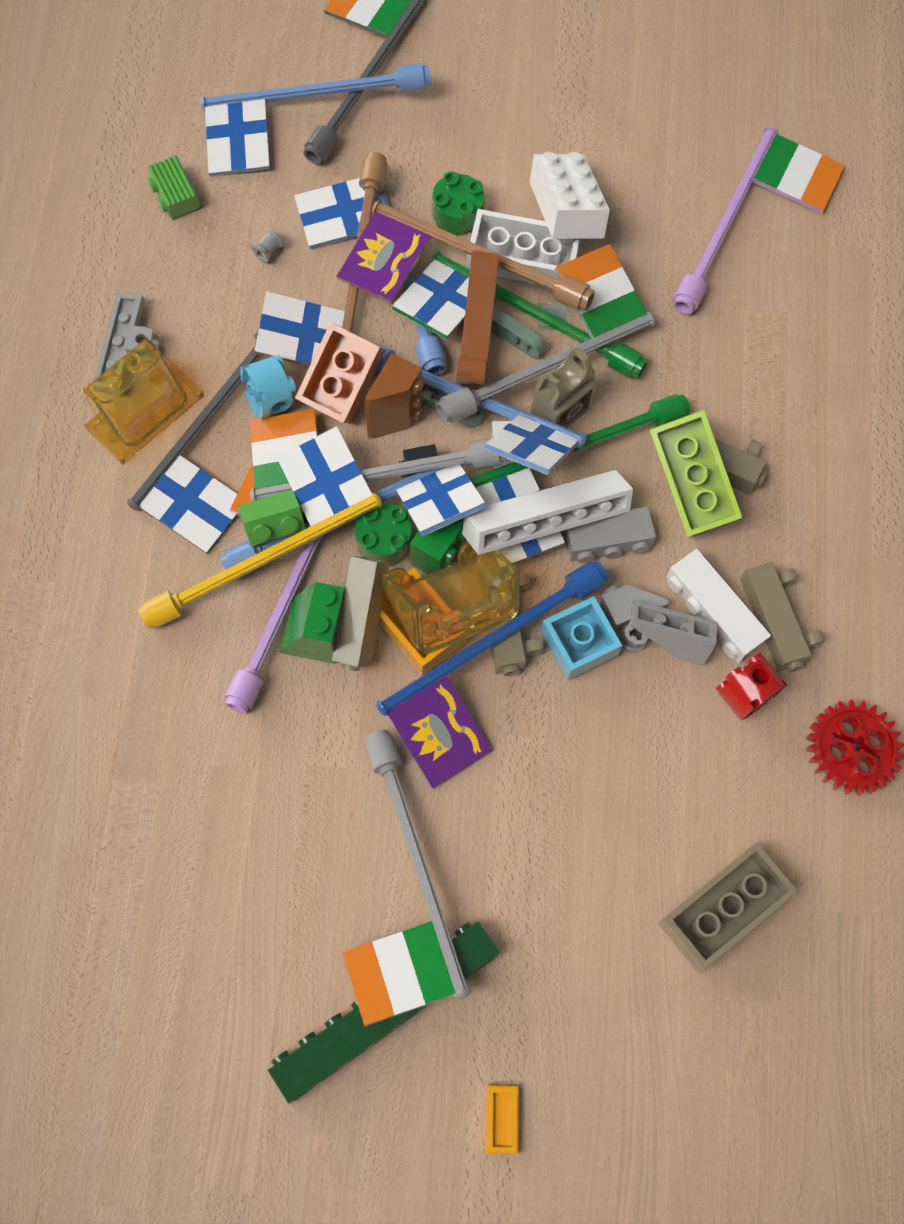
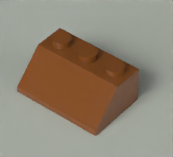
[365,354,424,439]

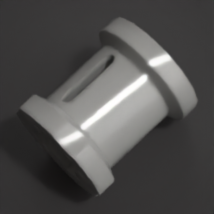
[250,227,285,263]
[621,622,648,653]

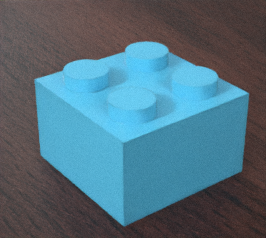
[540,596,622,681]

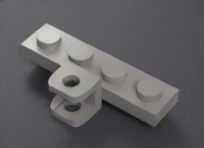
[92,293,161,395]

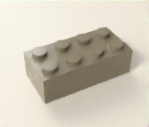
[658,843,798,973]

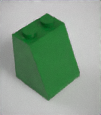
[279,582,345,664]

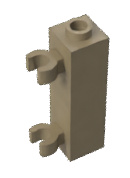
[674,412,766,495]
[332,556,392,671]
[740,562,824,672]
[477,565,543,676]

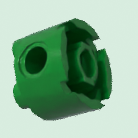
[432,171,485,236]
[355,502,412,567]

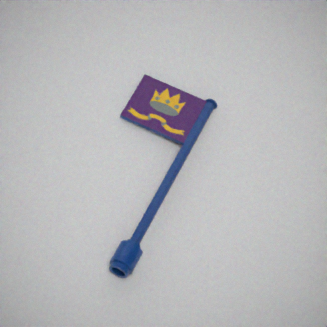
[376,560,608,789]

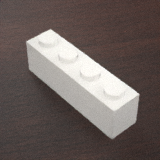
[666,549,771,664]

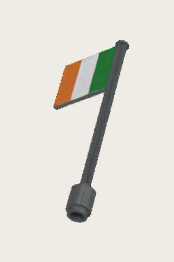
[303,0,428,164]

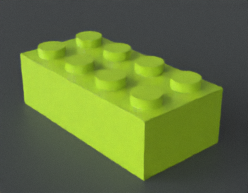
[650,410,742,537]

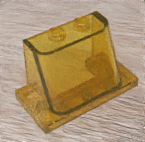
[82,338,205,465]

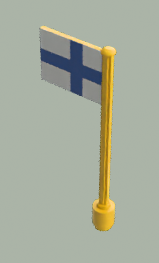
[138,427,382,629]

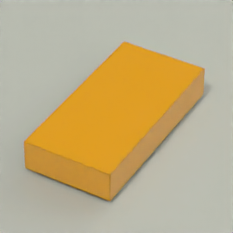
[486,1086,519,1154]

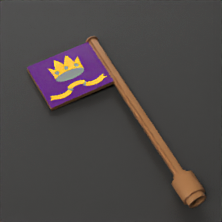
[336,200,595,311]

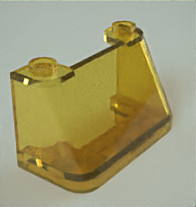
[381,541,520,654]

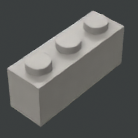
[563,507,656,563]

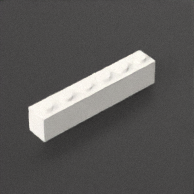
[463,470,633,555]

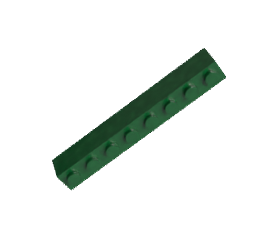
[267,922,500,1104]

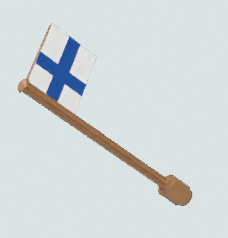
[254,152,388,367]

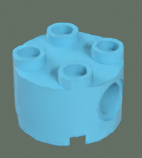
[240,355,296,419]

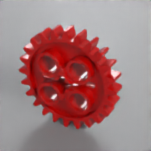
[806,699,904,796]

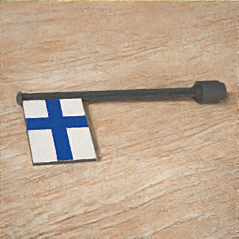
[127,331,263,554]

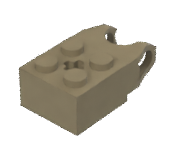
[531,348,598,428]

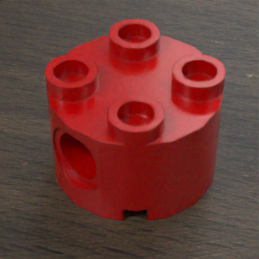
[715,652,787,721]

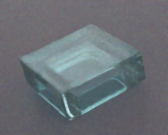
[538,302,565,330]

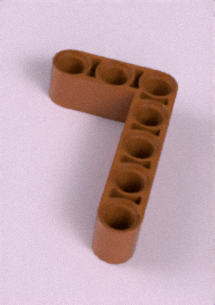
[456,250,499,387]

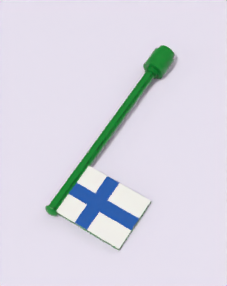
[392,251,648,379]
[469,394,691,568]

